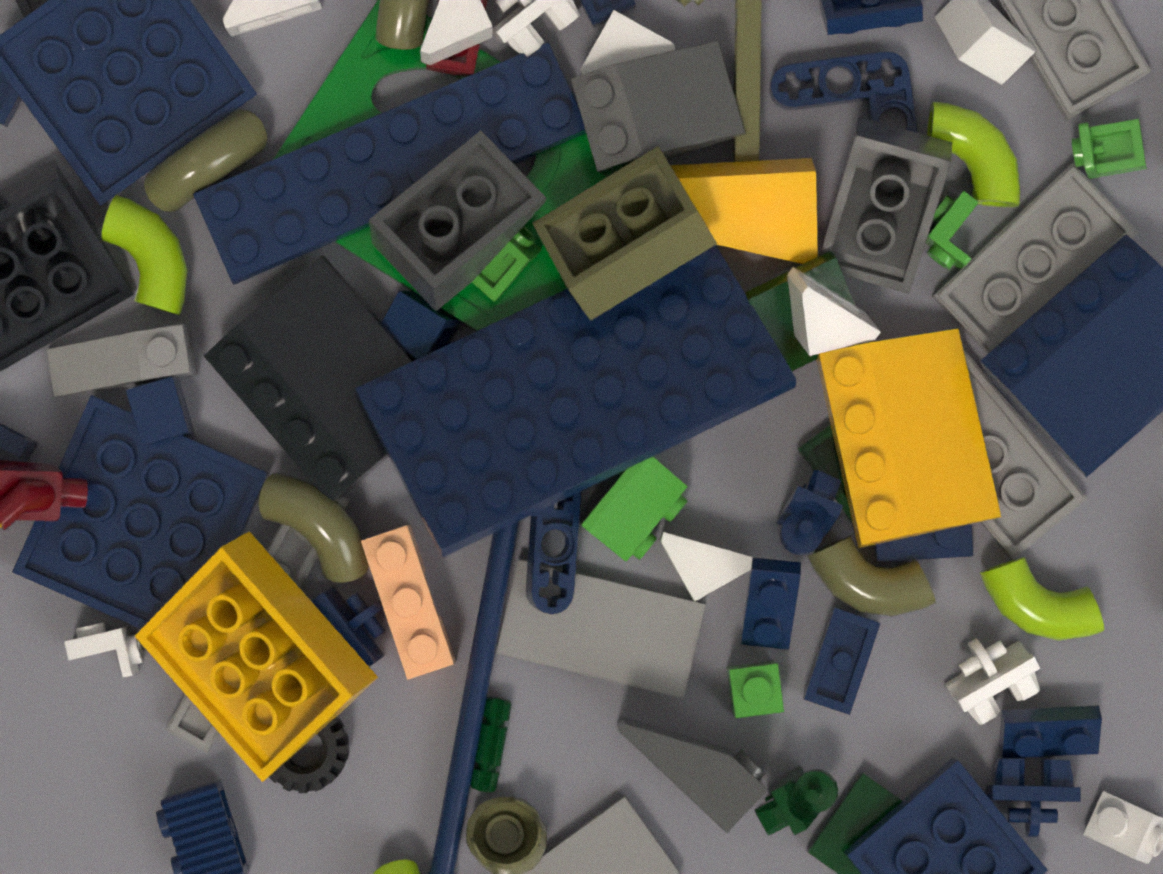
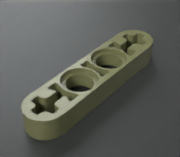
[733,0,762,162]

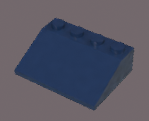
[980,234,1163,478]

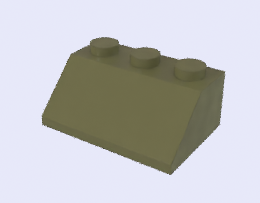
[532,146,717,321]

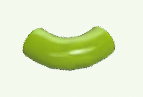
[926,101,1021,207]
[101,195,188,316]
[980,557,1104,641]

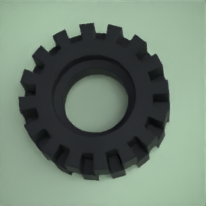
[269,718,349,793]

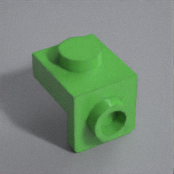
[1072,119,1147,179]
[925,191,979,270]

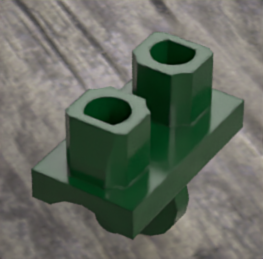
[755,765,838,836]

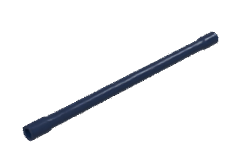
[428,521,520,874]

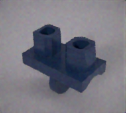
[776,469,843,555]
[312,586,385,667]
[986,758,1081,837]

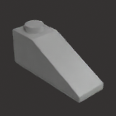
[47,324,198,397]

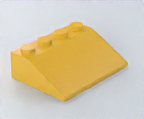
[816,329,1001,548]
[135,531,378,782]

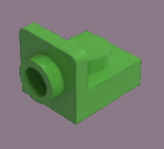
[472,226,541,302]

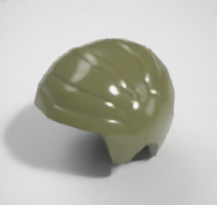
[466,797,547,874]

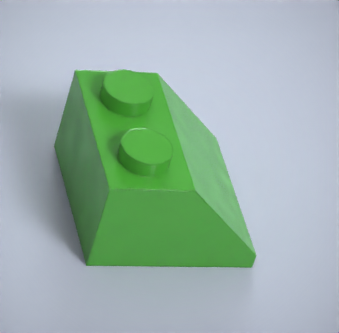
[581,457,688,562]

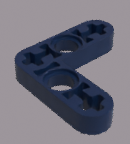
[769,52,918,133]
[526,492,581,615]

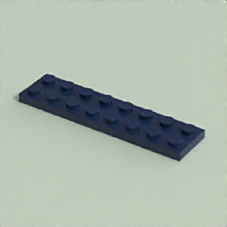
[193,42,586,285]

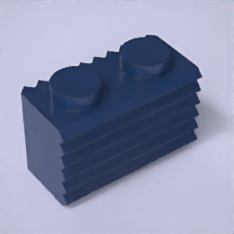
[156,779,250,874]

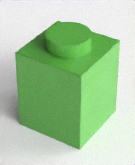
[726,661,784,718]

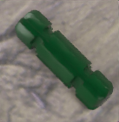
[471,697,512,792]

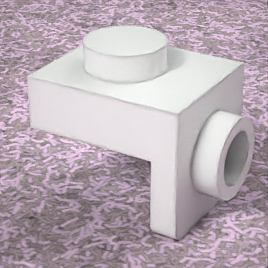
[64,622,144,678]
[1083,791,1163,864]

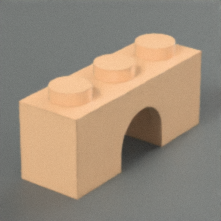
[361,525,456,680]

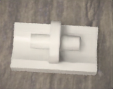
[492,0,580,57]
[945,638,1040,725]

